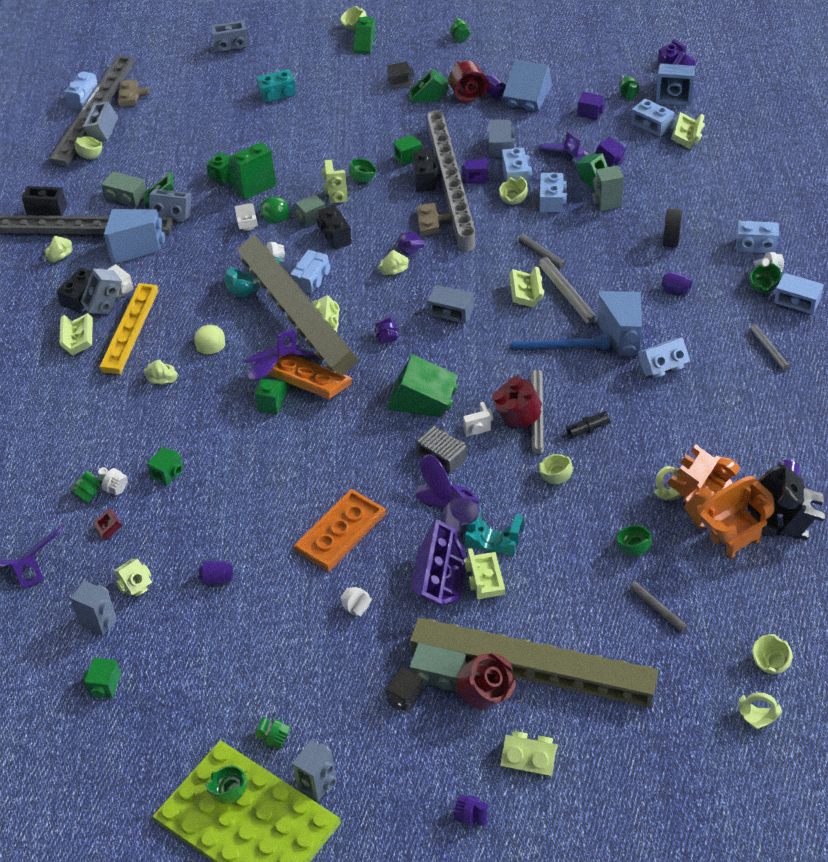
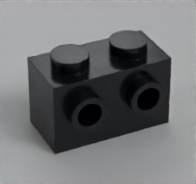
[413,150,437,192]
[21,186,67,216]
[316,205,352,250]
[56,267,92,313]

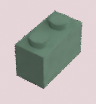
[592,166,624,211]
[101,171,147,207]
[410,643,466,691]

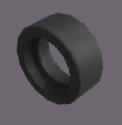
[663,208,682,246]

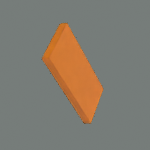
[267,353,352,399]
[293,489,386,572]

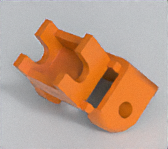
[666,445,740,529]
[697,476,775,559]

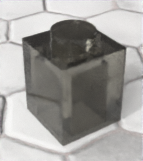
[387,61,414,89]
[386,667,424,713]

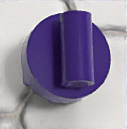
[672,51,698,66]
[397,232,424,254]
[374,315,398,344]
[454,795,488,827]

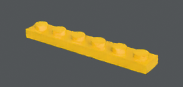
[100,283,159,375]

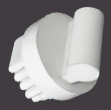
[266,242,285,261]
[755,252,784,272]
[98,467,128,495]
[341,587,372,617]

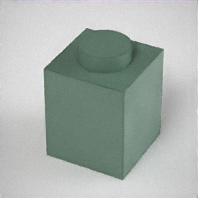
[295,194,325,227]

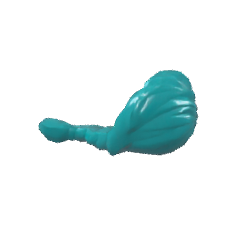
[224,256,282,298]

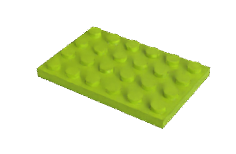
[152,740,341,862]

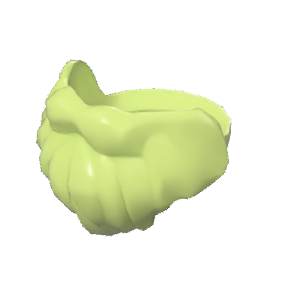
[45,236,72,263]
[377,250,409,275]
[144,360,178,385]
[654,466,683,501]
[738,693,782,729]

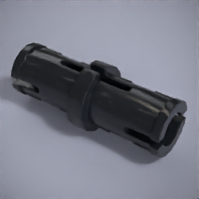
[566,411,610,439]

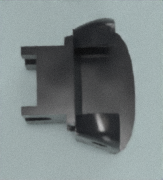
[747,465,825,540]

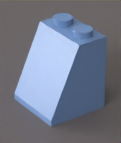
[503,59,552,111]
[656,64,695,106]
[104,209,165,263]
[597,291,642,356]

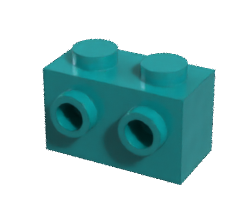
[256,69,297,102]

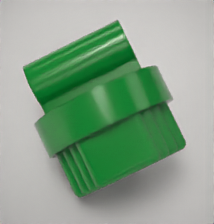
[449,17,471,42]
[619,76,640,101]
[70,470,103,503]
[255,717,290,750]

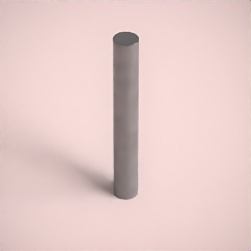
[518,234,565,268]
[750,324,790,371]
[629,581,688,633]

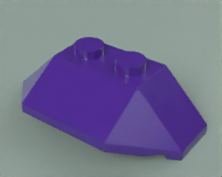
[411,519,466,606]

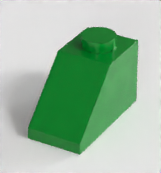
[354,16,376,54]
[409,68,449,103]
[575,153,608,190]
[255,378,290,414]

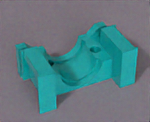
[465,507,524,556]

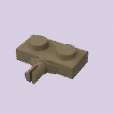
[118,79,150,108]
[417,203,451,236]

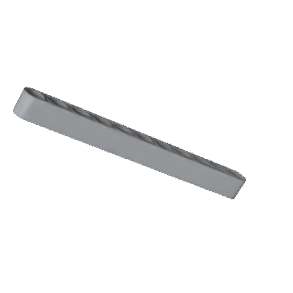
[427,111,475,251]

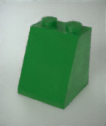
[226,142,277,200]
[387,354,458,417]

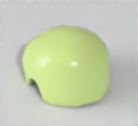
[340,6,366,30]
[75,137,102,160]
[499,177,528,205]
[194,325,225,354]
[539,454,573,485]
[752,634,793,675]

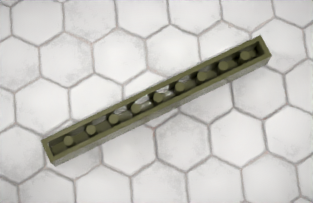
[237,234,359,377]
[410,617,659,708]

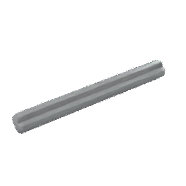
[539,257,596,324]
[531,370,544,454]

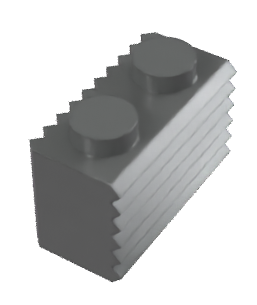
[416,426,467,474]

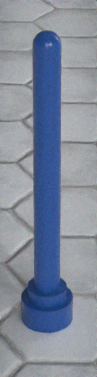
[509,334,609,351]

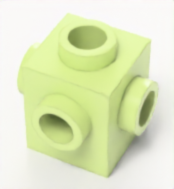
[113,559,152,596]

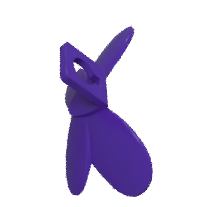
[539,131,591,162]
[243,330,318,380]
[416,455,480,534]
[0,525,64,588]

